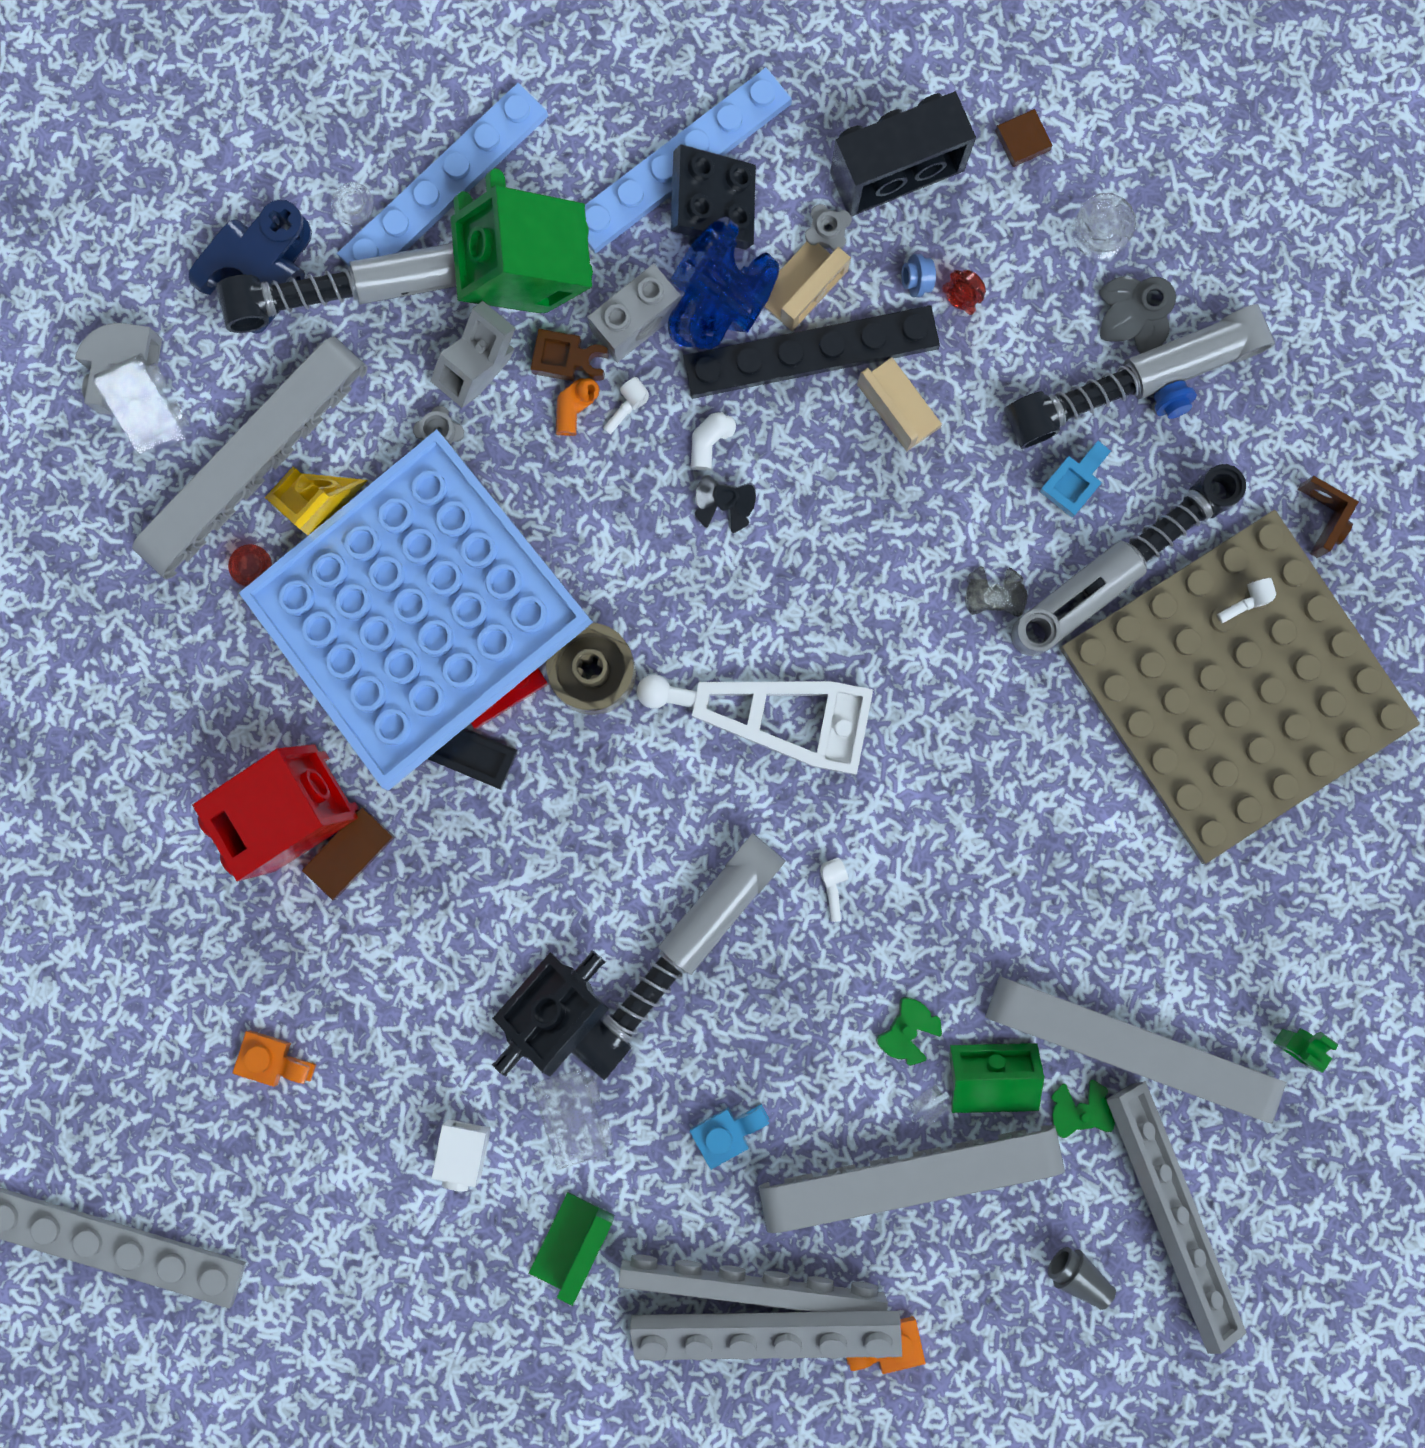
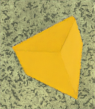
[265,467,368,536]

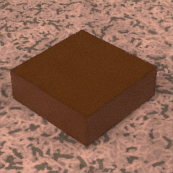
[995,109,1053,167]

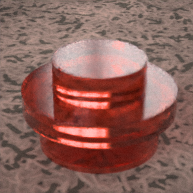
[228,544,272,587]

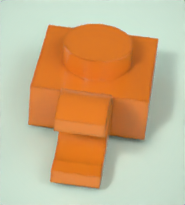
[232,1030,316,1087]
[846,1316,926,1374]

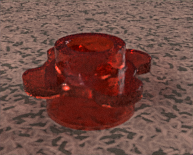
[942,270,986,315]

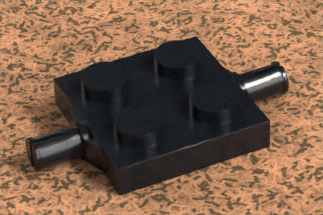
[492,950,609,1077]

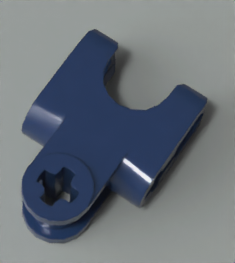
[189,200,312,334]

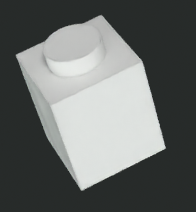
[431,1119,491,1191]

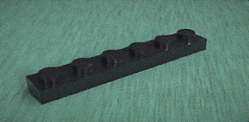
[683,305,940,399]

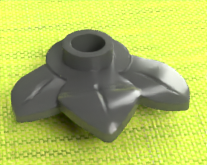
[1099,276,1176,354]

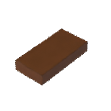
[301,807,395,900]

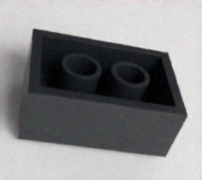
[830,91,976,217]

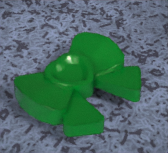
[876,997,942,1066]
[1051,1080,1115,1138]

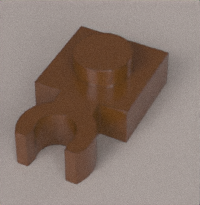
[531,329,609,382]

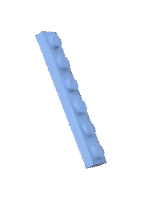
[585,67,792,254]
[337,83,548,267]

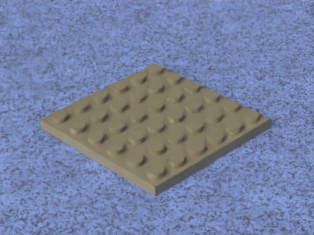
[1059,509,1420,864]

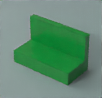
[949,1043,1045,1113]
[528,1192,615,1306]

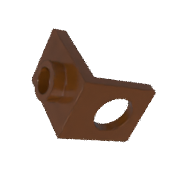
[1297,476,1359,558]

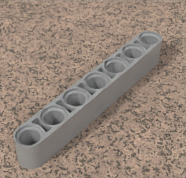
[132,337,368,579]
[985,976,1287,1124]
[758,1125,1065,1233]

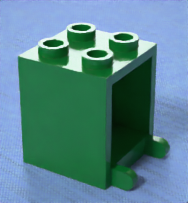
[450,168,593,313]

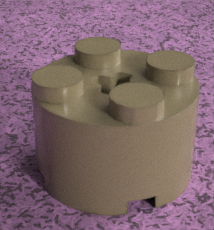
[546,623,636,715]

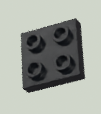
[671,144,756,250]

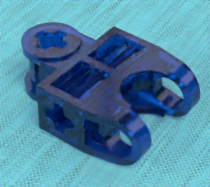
[668,217,779,350]

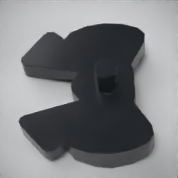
[695,475,756,533]

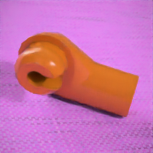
[555,378,600,436]

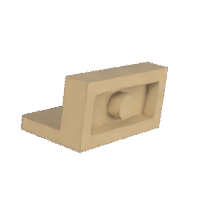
[757,241,851,332]
[857,357,942,452]

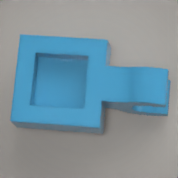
[1039,441,1111,518]
[689,1104,770,1170]

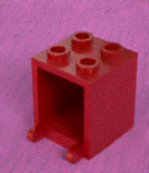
[192,744,360,882]

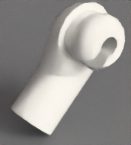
[691,412,736,471]

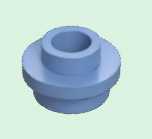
[901,254,936,298]

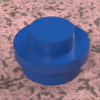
[1154,381,1197,419]

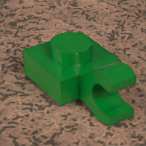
[1273,1028,1338,1073]

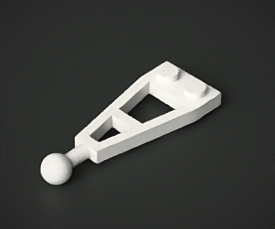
[637,674,873,775]

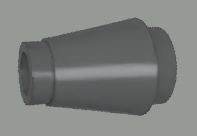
[1048,1247,1116,1310]

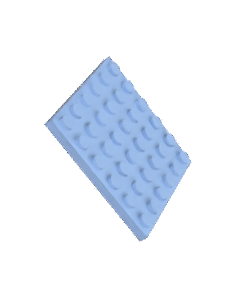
[239,429,593,791]

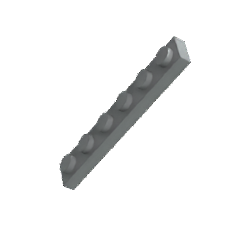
[1106,1081,1246,1354]
[0,1188,247,1309]
[618,1254,888,1312]
[630,1311,902,1361]

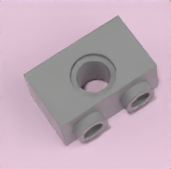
[587,263,682,363]

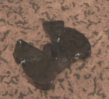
[965,566,1028,617]

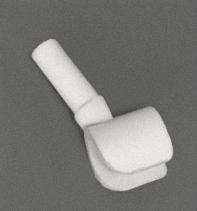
[603,377,649,435]
[1217,578,1276,623]
[820,858,849,922]

